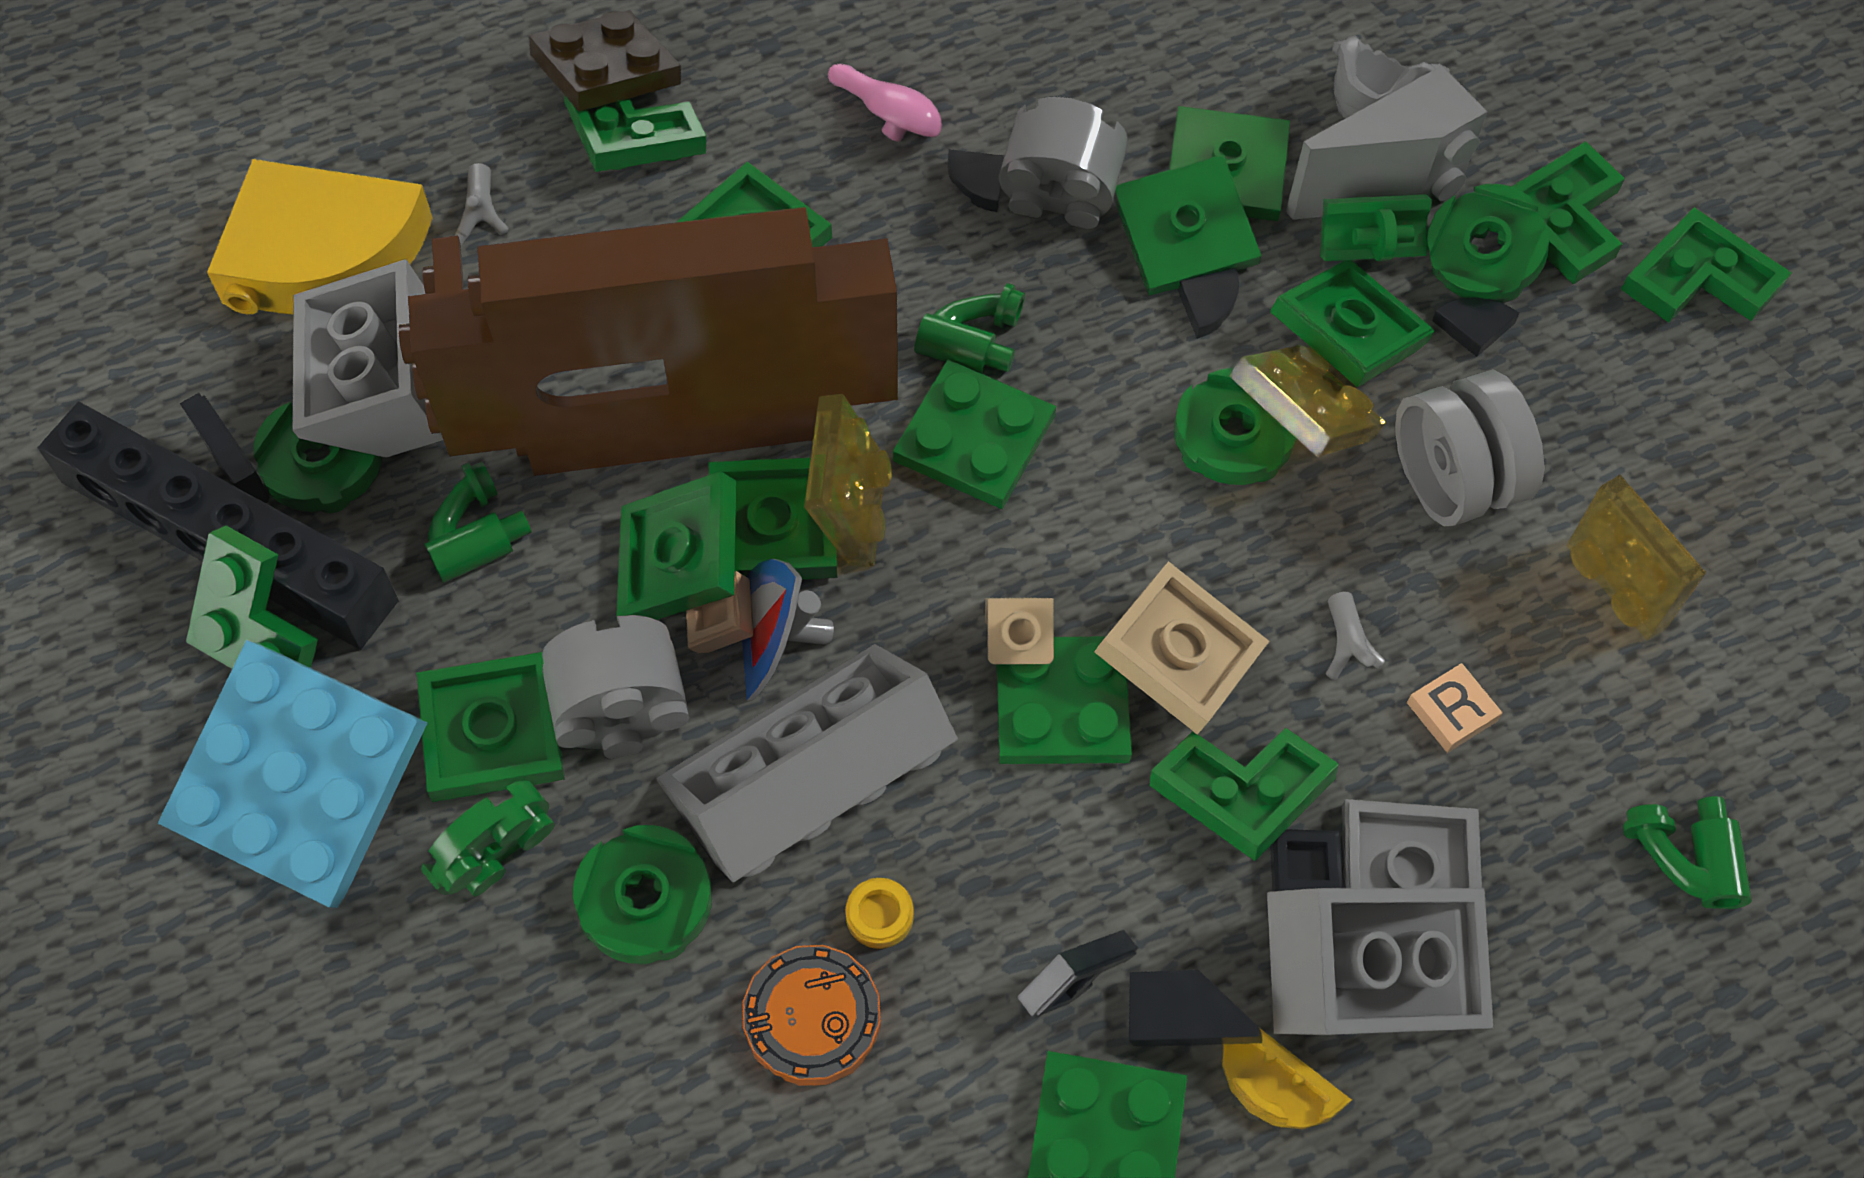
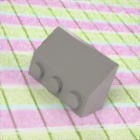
[293,259,443,457]

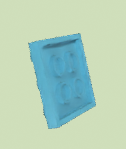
[158,640,428,908]

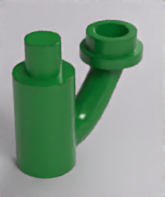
[914,283,1025,374]
[424,461,532,584]
[1623,796,1752,909]

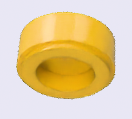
[845,878,914,949]

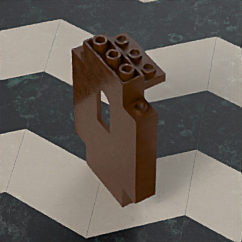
[399,207,898,476]

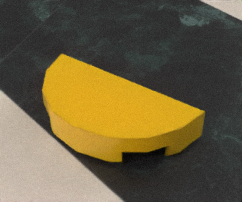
[1222,1028,1352,1129]

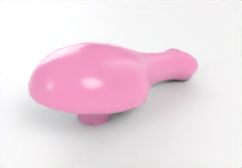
[828,64,942,142]

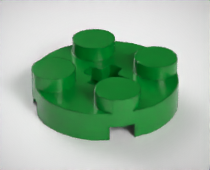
[1427,184,1549,303]
[1174,368,1299,485]
[253,401,382,513]
[421,780,555,897]
[573,825,712,964]

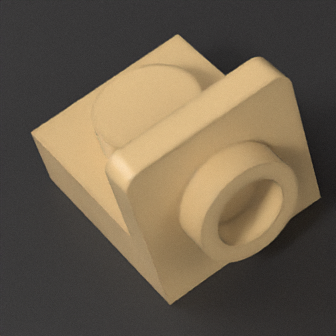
[985,598,1054,664]

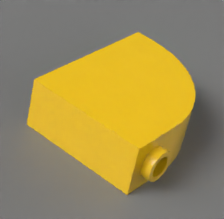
[207,159,433,315]

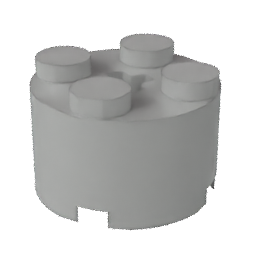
[999,97,1128,229]
[542,615,689,759]

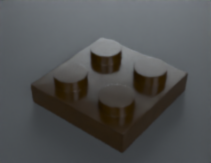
[529,10,681,112]

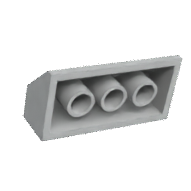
[656,644,958,882]

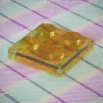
[1229,345,1386,457]
[805,394,891,567]
[1566,475,1706,641]

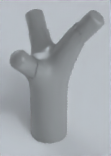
[454,163,508,246]
[1326,592,1385,680]

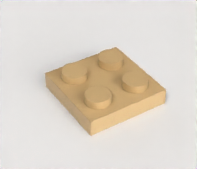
[1094,561,1269,734]

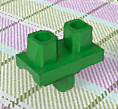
[1320,194,1432,261]

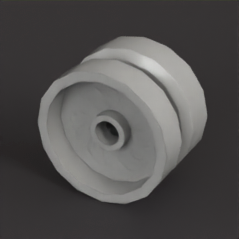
[1395,369,1545,526]

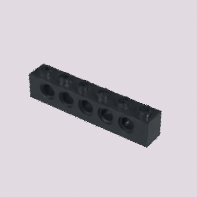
[37,401,399,650]

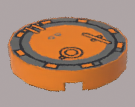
[743,945,881,1086]

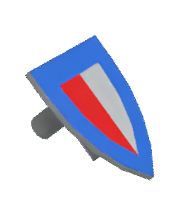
[742,559,834,701]

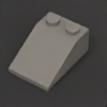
[1286,66,1487,219]
[1267,888,1493,1035]

